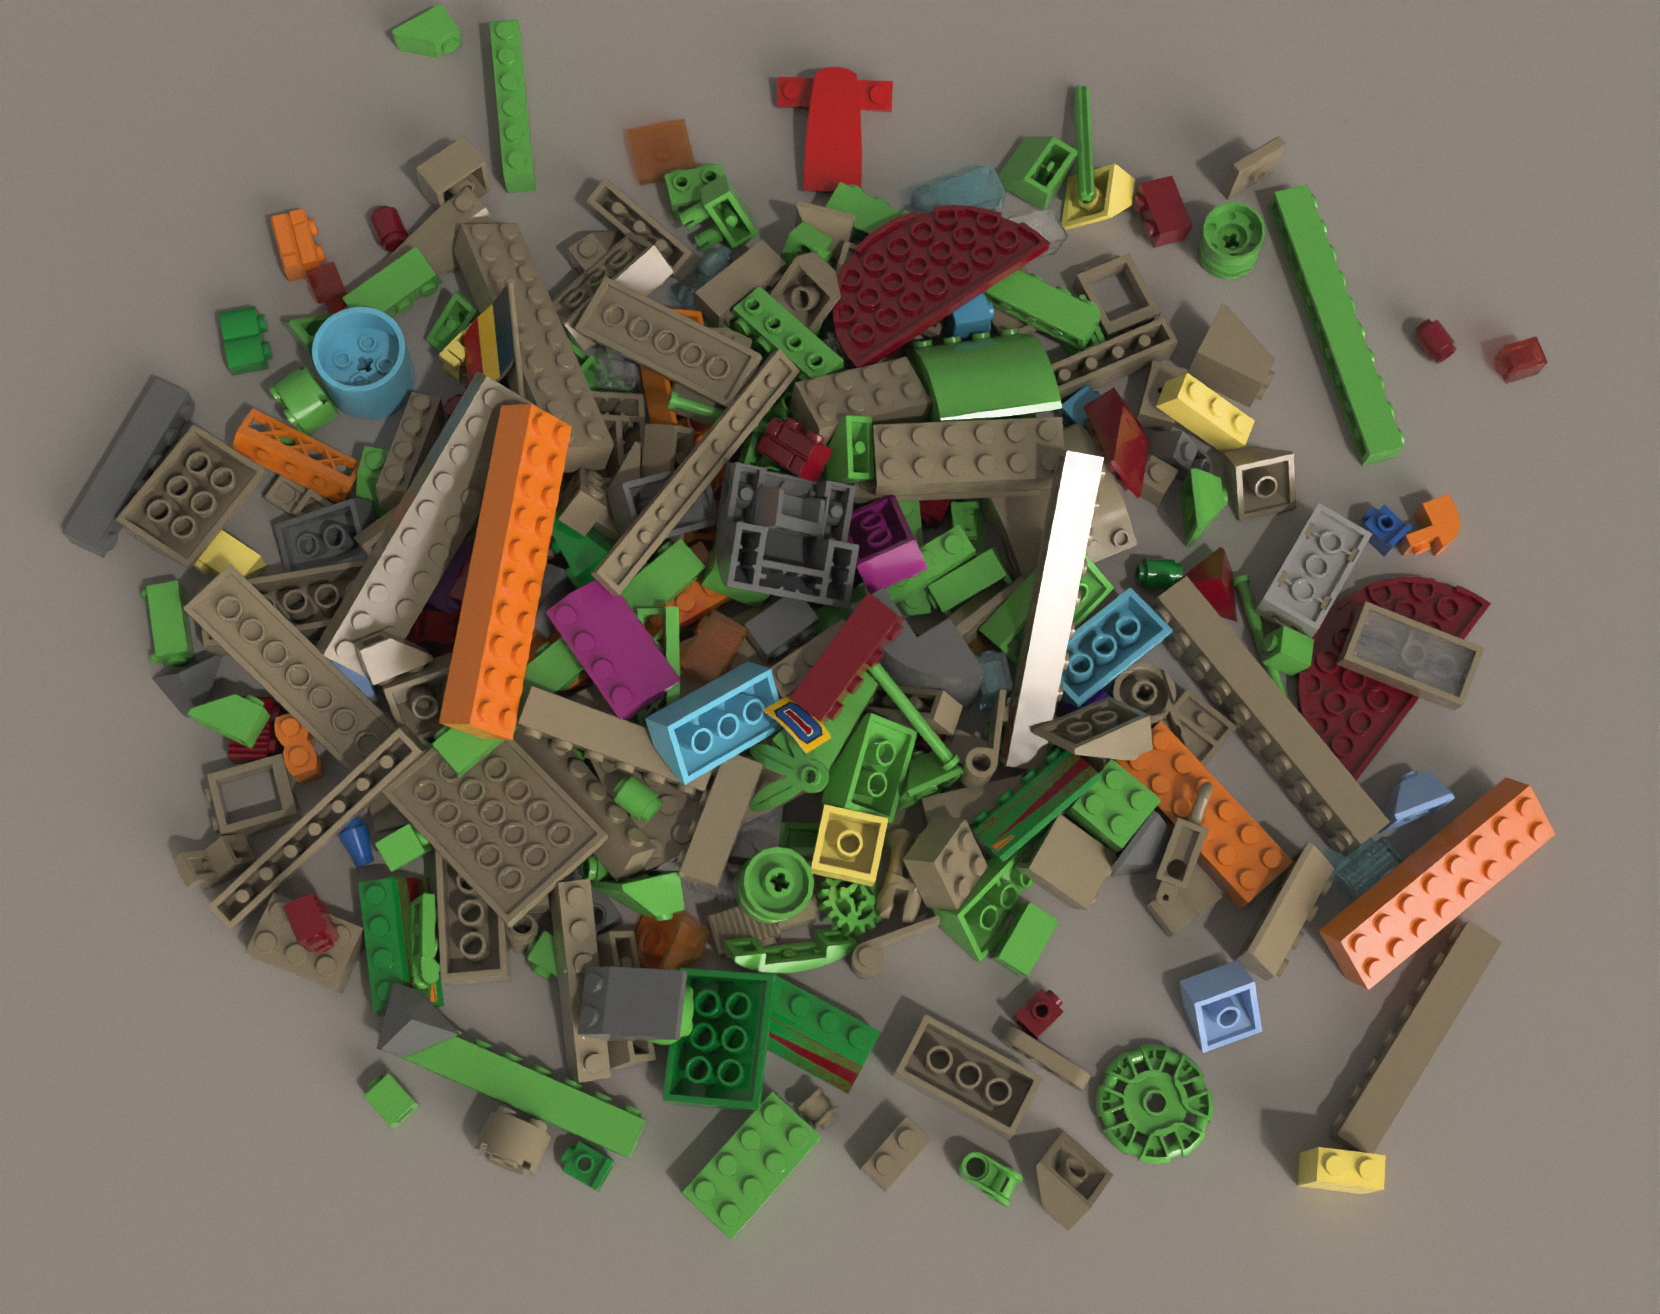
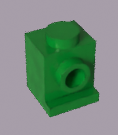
[561,1141,615,1192]

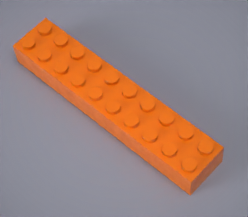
[439,404,572,740]

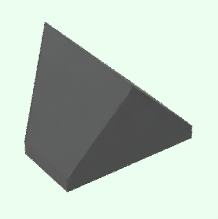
[152,655,222,718]
[376,983,460,1057]

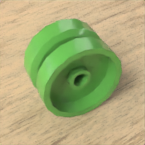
[734,847,814,924]

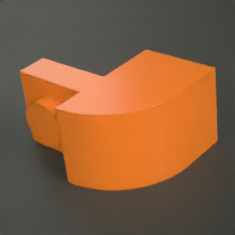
[1397,494,1460,556]

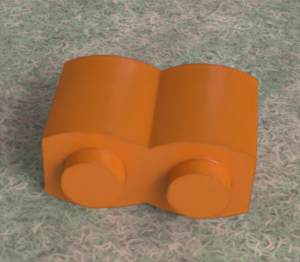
[274,713,324,785]

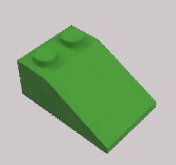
[821,713,918,824]

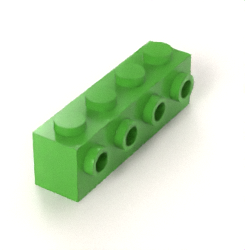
[733,286,844,382]

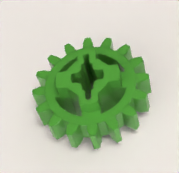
[817,877,883,937]

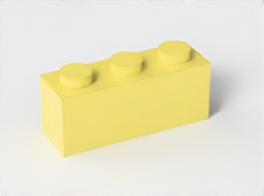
[1156,373,1255,453]

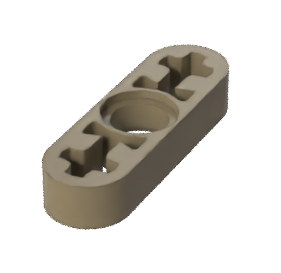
[1001,1026,1091,1091]

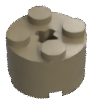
[1108,662,1176,730]
[473,1106,551,1177]

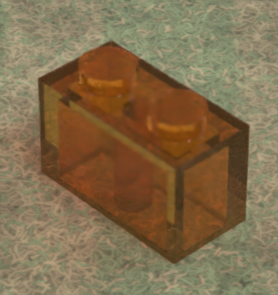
[680,610,747,685]

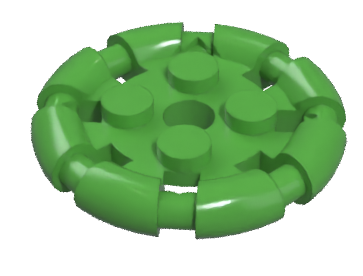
[1095,1044,1213,1164]

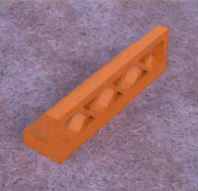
[232,408,360,503]

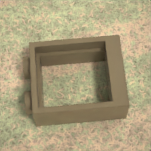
[1073,254,1161,341]
[204,753,302,836]

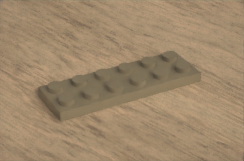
[574,276,763,408]

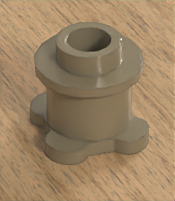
[797,1087,839,1131]

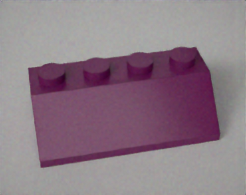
[546,580,682,719]

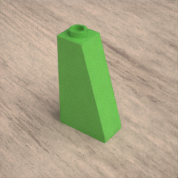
[771,669,878,783]

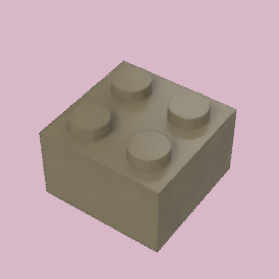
[416,136,492,211]
[903,816,988,911]

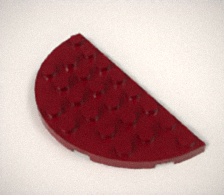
[833,205,1050,369]
[1296,577,1491,781]

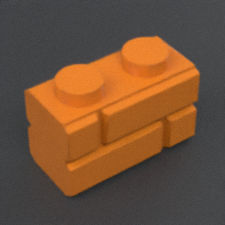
[270,209,326,282]

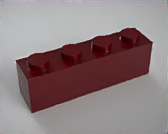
[790,593,905,723]

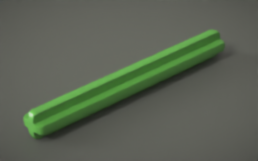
[1073,85,1095,202]

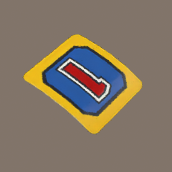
[763,696,831,753]

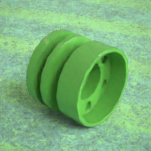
[1197,202,1266,280]

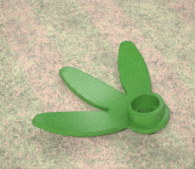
[750,729,829,812]

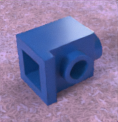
[1361,504,1413,557]

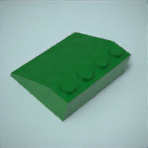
[662,968,776,1110]

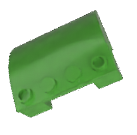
[906,328,1062,423]

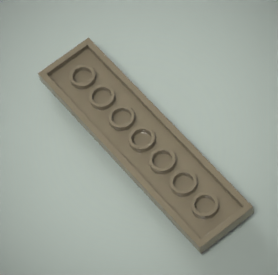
[183,564,398,773]

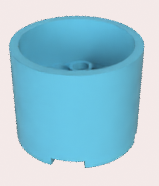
[312,307,416,420]

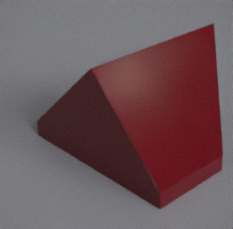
[1175,547,1238,622]

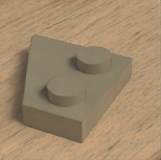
[1168,688,1237,767]

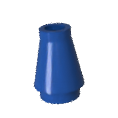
[337,818,375,868]

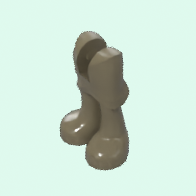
[876,829,922,925]

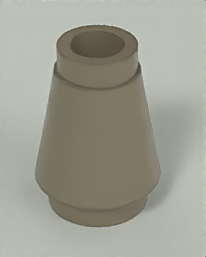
[505,913,538,953]

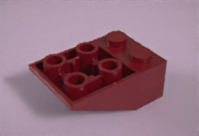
[1083,387,1150,498]

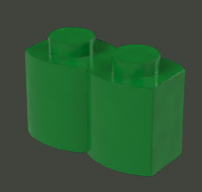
[219,306,273,376]

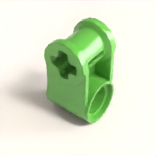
[957,1152,1024,1207]

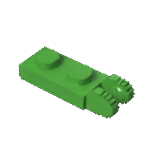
[410,893,440,991]

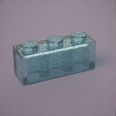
[910,164,1006,215]

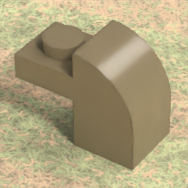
[173,833,257,890]

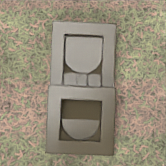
[264,475,334,518]

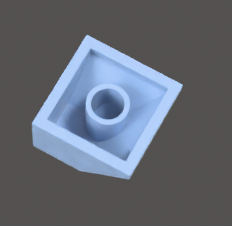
[1379,771,1455,834]

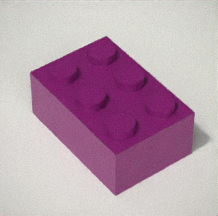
[847,495,928,594]

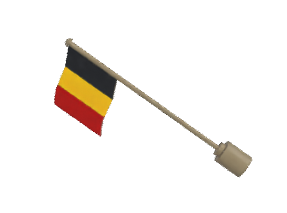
[464,277,555,560]

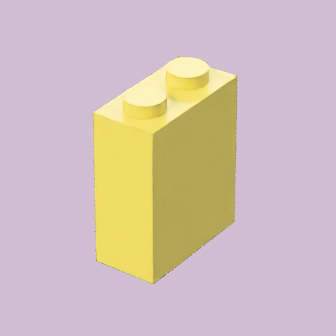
[1298,1147,1386,1194]

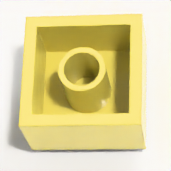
[811,804,888,887]

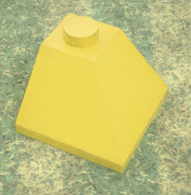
[1061,163,1135,231]

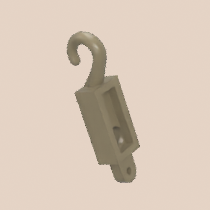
[1156,781,1213,907]

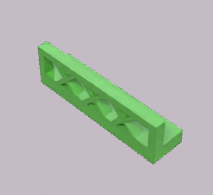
[636,607,680,727]

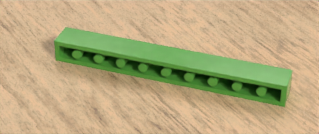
[825,182,1101,351]
[1268,184,1404,466]
[432,538,706,778]

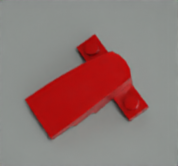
[777,66,893,193]

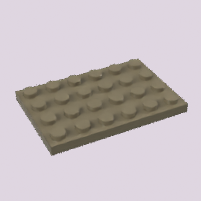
[381,740,609,928]

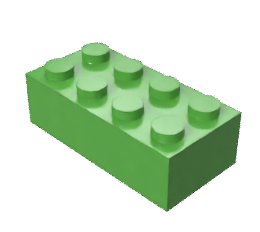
[682,1091,822,1241]

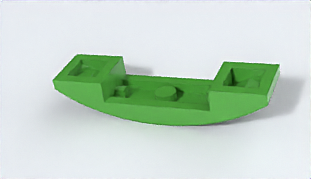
[724,927,857,973]

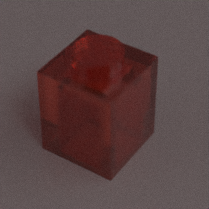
[1495,336,1548,384]

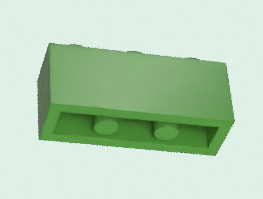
[343,246,443,318]

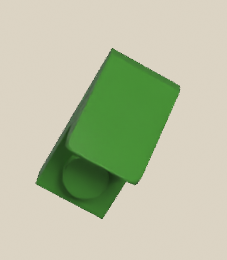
[426,291,480,352]

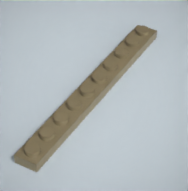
[591,349,800,597]

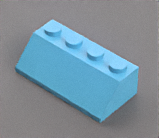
[1060,587,1172,707]
[645,661,784,785]

